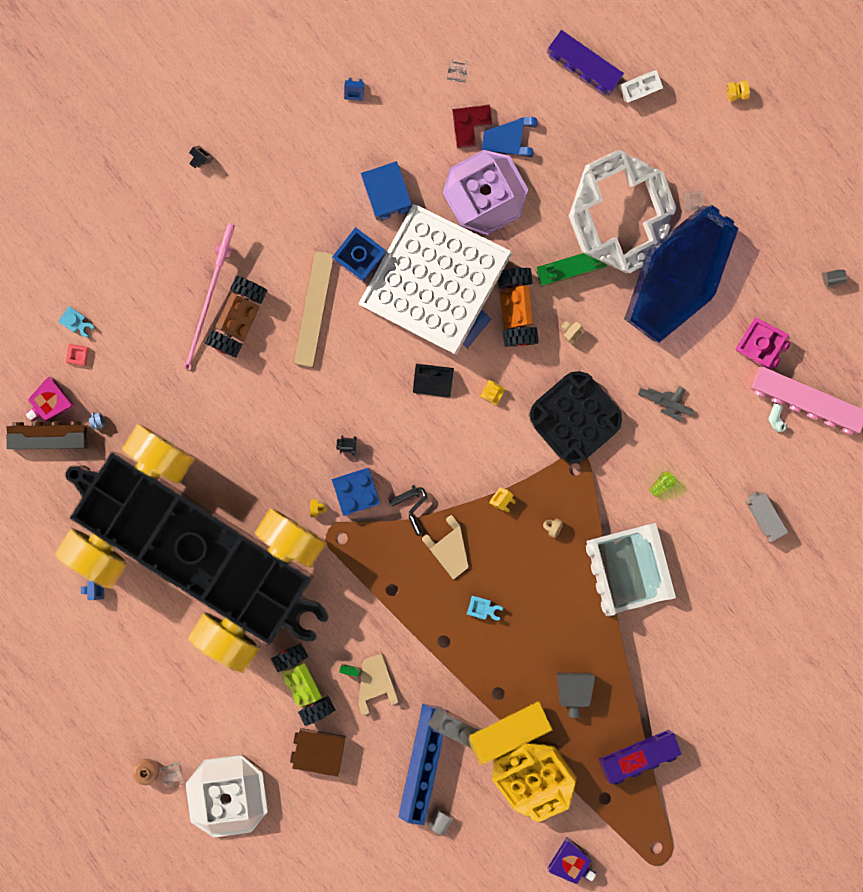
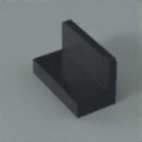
[413,364,454,397]

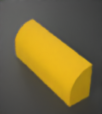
[469,701,552,764]

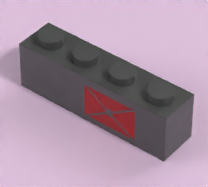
[428,707,482,748]

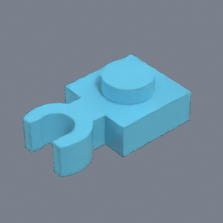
[58,306,95,338]
[467,595,503,620]

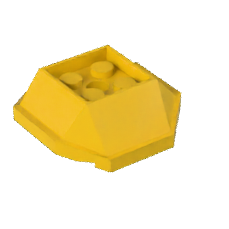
[492,743,577,822]

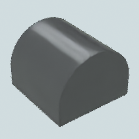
[822,269,847,288]

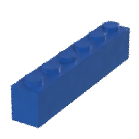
[398,704,449,825]

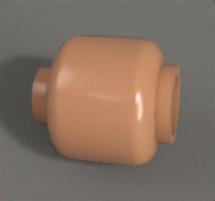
[132,758,159,785]

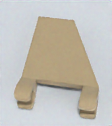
[422,515,469,579]
[358,654,399,715]

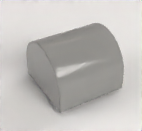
[428,808,454,836]

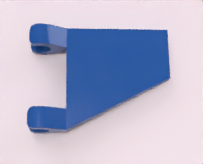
[481,117,538,158]

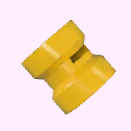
[727,80,750,102]

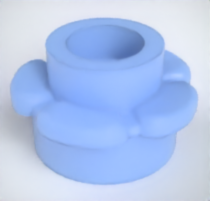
[89,412,106,431]

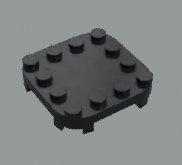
[529,371,622,464]

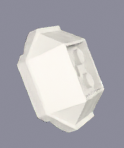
[186,755,268,837]

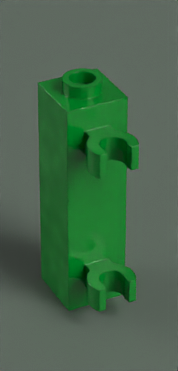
[535,253,608,287]

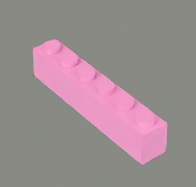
[750,367,863,435]

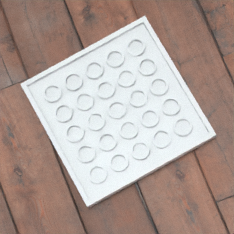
[359,204,512,355]

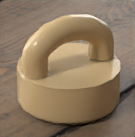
[543,518,563,538]

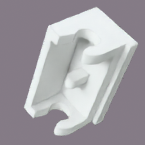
[617,70,663,103]

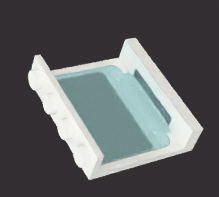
[586,523,676,616]

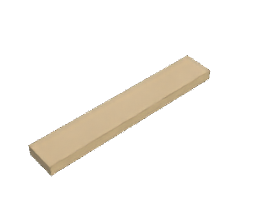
[294,251,334,367]

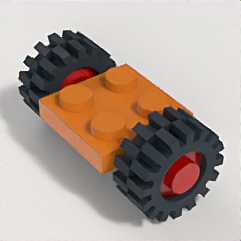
[498,268,539,347]

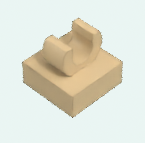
[561,321,585,346]

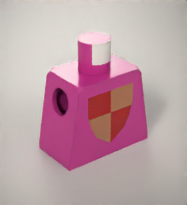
[25,377,75,422]

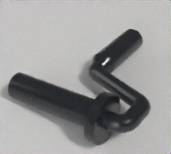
[389,485,427,536]

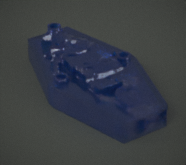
[624,205,739,343]

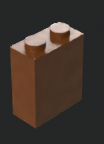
[290,728,346,777]

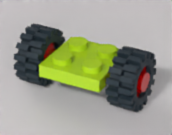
[271,643,336,726]

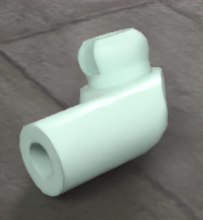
[769,403,787,432]

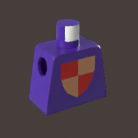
[547,837,596,884]

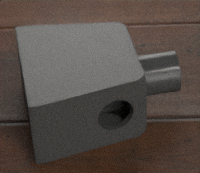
[556,672,595,718]

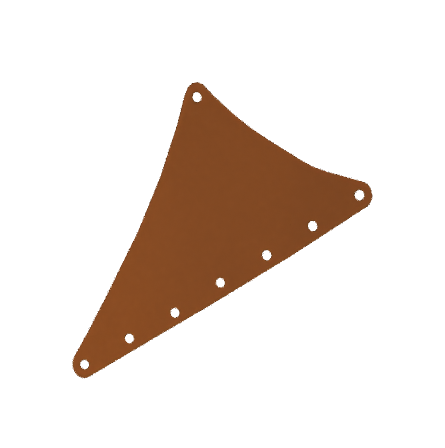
[326,458,673,866]

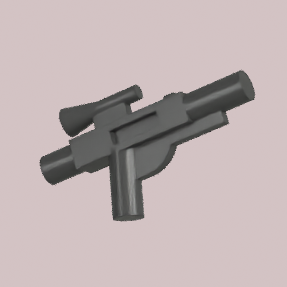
[638,386,694,422]

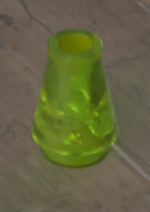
[649,470,678,498]

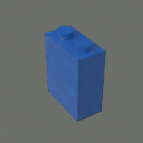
[361,161,412,221]

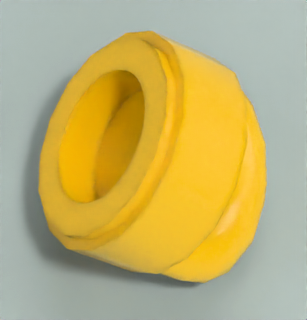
[310,499,327,518]

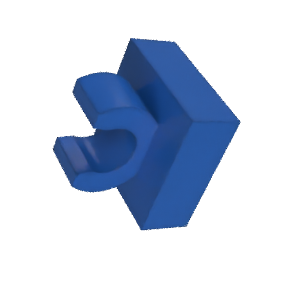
[344,78,364,101]
[81,581,104,600]

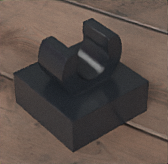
[189,145,214,169]

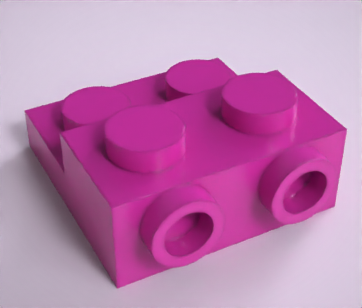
[735,317,791,370]

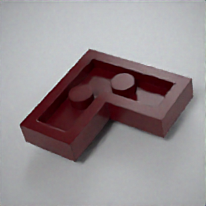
[452,105,492,148]

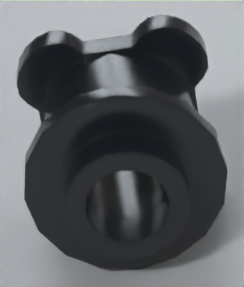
[336,435,357,456]

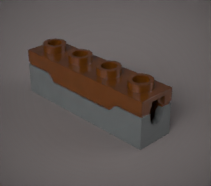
[6,421,88,450]

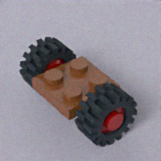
[205,276,268,358]

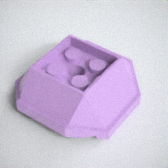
[443,150,528,236]

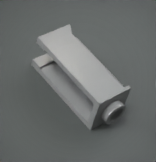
[745,491,788,542]

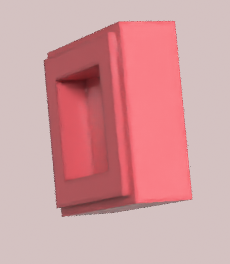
[66,344,89,366]

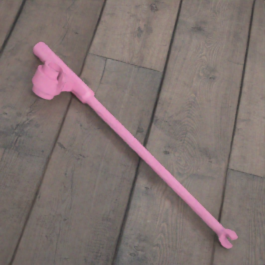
[184,223,235,370]

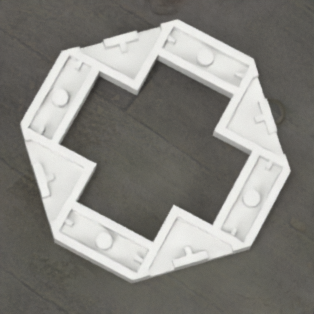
[569,150,676,273]

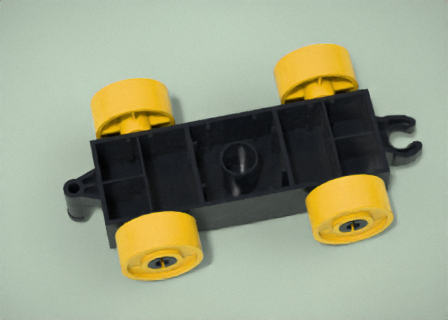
[55,424,329,673]

